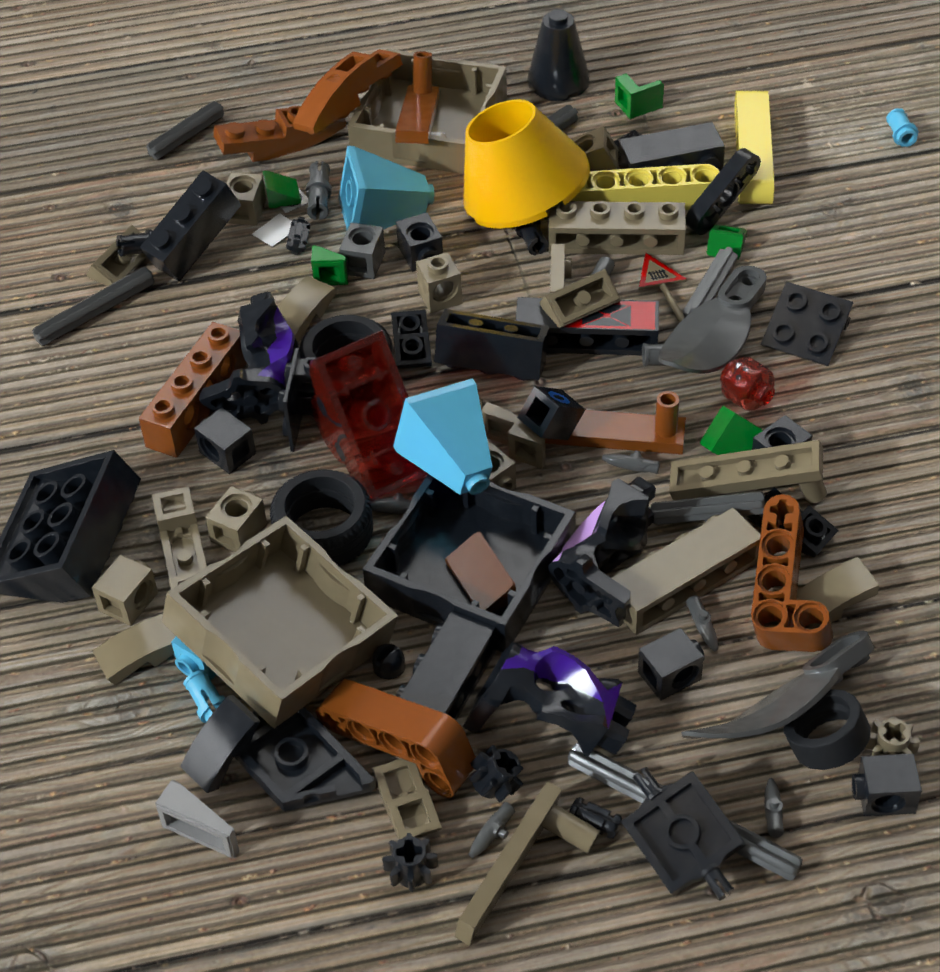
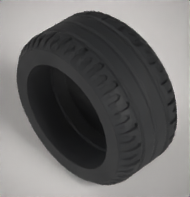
[299,315,395,406]
[270,469,373,567]

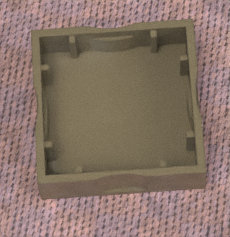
[348,49,507,174]
[162,516,398,729]

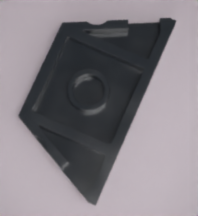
[234,707,376,812]

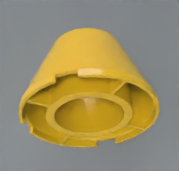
[463,99,590,229]

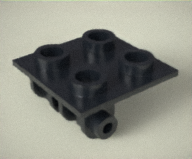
[761,281,853,366]
[278,348,328,452]

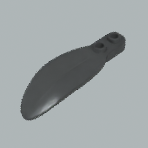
[658,266,767,374]
[681,631,874,739]

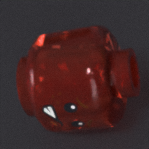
[720,357,775,411]

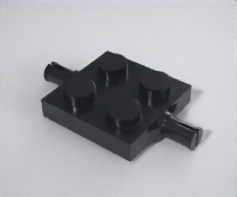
[621,767,746,901]

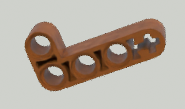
[751,494,833,652]
[316,679,476,798]

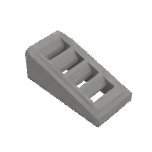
[155,780,239,858]

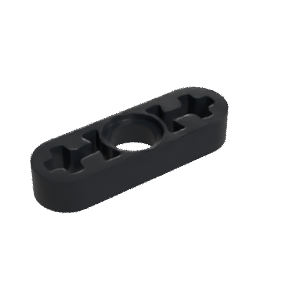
[685,148,761,235]

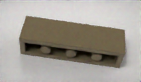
[611,508,761,635]

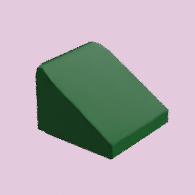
[262,171,301,208]
[707,224,748,260]
[311,245,348,285]

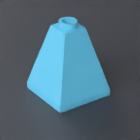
[338,146,434,230]
[393,378,493,495]

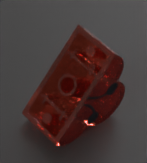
[309,331,428,500]

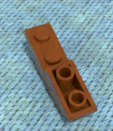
[292,49,403,135]
[213,106,346,162]

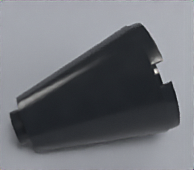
[528,9,589,101]

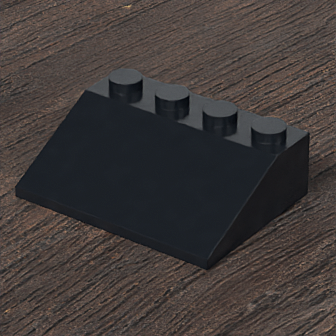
[0,450,141,603]

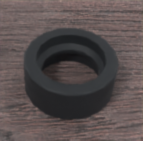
[783,689,871,770]

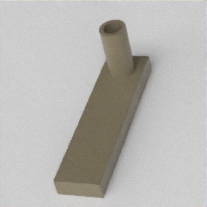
[669,440,827,503]
[454,781,601,946]

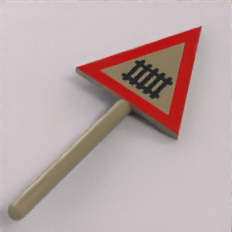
[639,252,687,322]

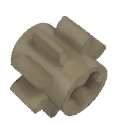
[866,716,920,756]

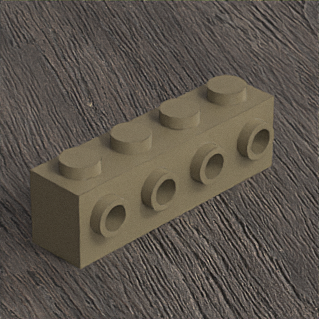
[549,201,686,255]

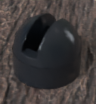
[372,644,405,680]

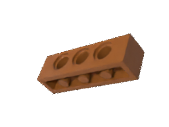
[139,321,247,458]

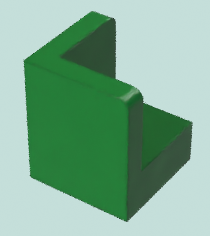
[615,73,664,119]
[700,406,763,455]

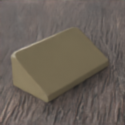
[86,225,148,286]
[539,269,621,328]

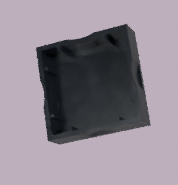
[363,474,576,653]

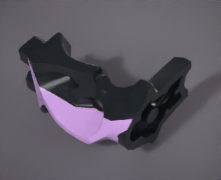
[548,477,656,627]

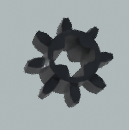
[469,745,524,802]
[382,833,438,892]

